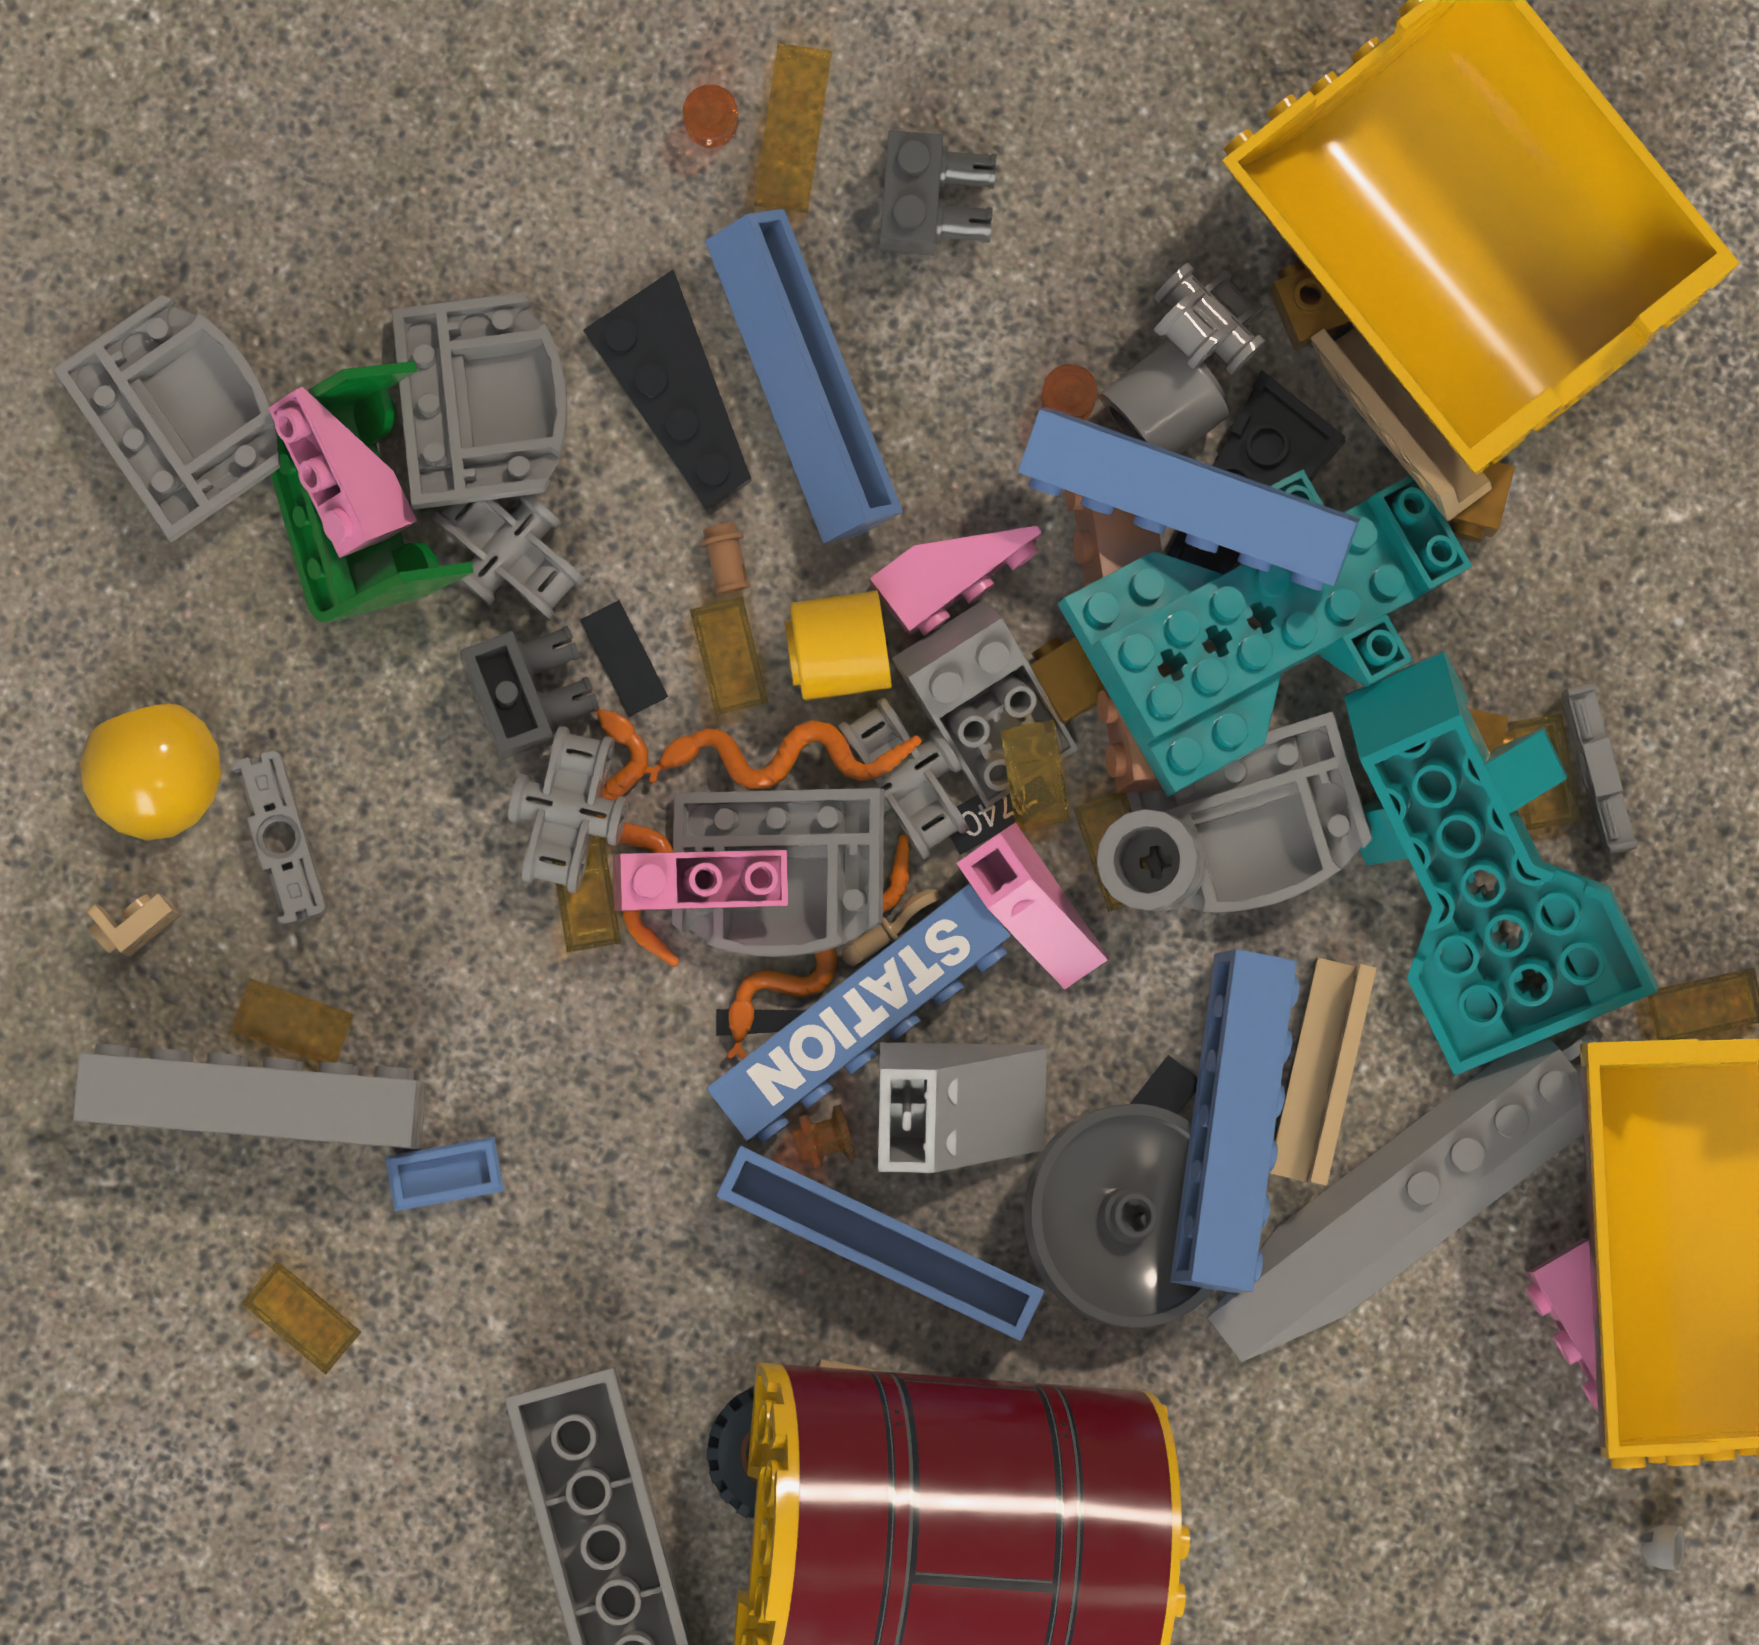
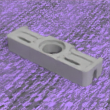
[1561,683,1637,857]
[232,750,328,925]

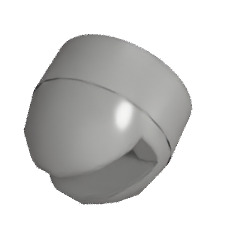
[1641,1524,1685,1571]

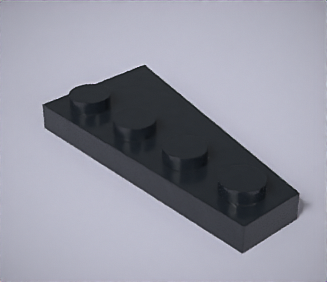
[583,269,752,512]
[1167,370,1346,575]

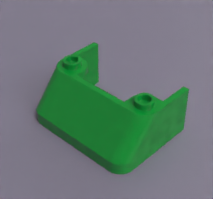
[271,361,474,623]

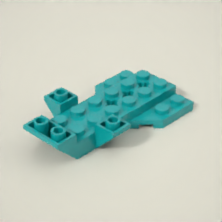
[1057,469,1473,797]
[1344,650,1659,1076]

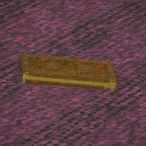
[754,43,832,214]

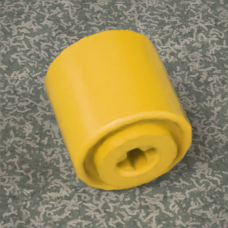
[784,590,892,701]

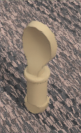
[842,889,942,967]

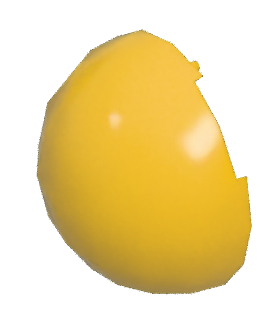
[80,703,221,841]

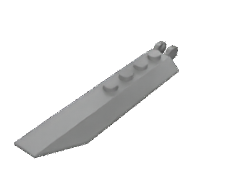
[1207,1026,1604,1362]

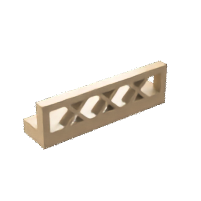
[1310,328,1492,521]
[1269,957,1377,1186]

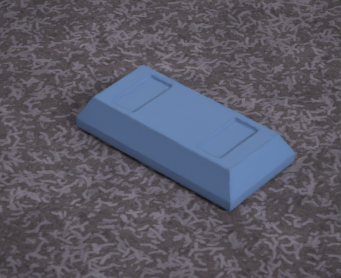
[385,1137,504,1211]

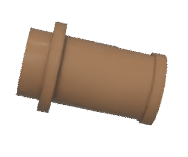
[700,522,751,594]

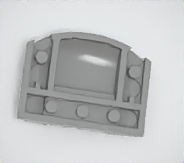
[391,293,567,510]
[53,295,281,543]
[1127,711,1373,913]
[672,788,884,957]

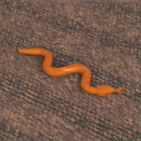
[591,709,679,967]
[644,720,921,790]
[727,834,910,1060]

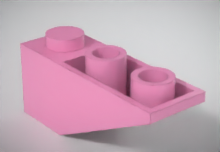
[268,387,417,558]
[870,526,1042,638]
[956,822,1110,990]
[613,850,788,911]
[1525,1239,1598,1413]

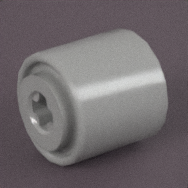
[1099,340,1229,454]
[1097,809,1208,912]

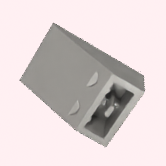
[891,600,1078,808]
[878,1042,1047,1173]

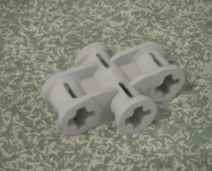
[1153,263,1266,376]
[430,494,585,621]
[837,696,970,860]
[508,726,628,893]

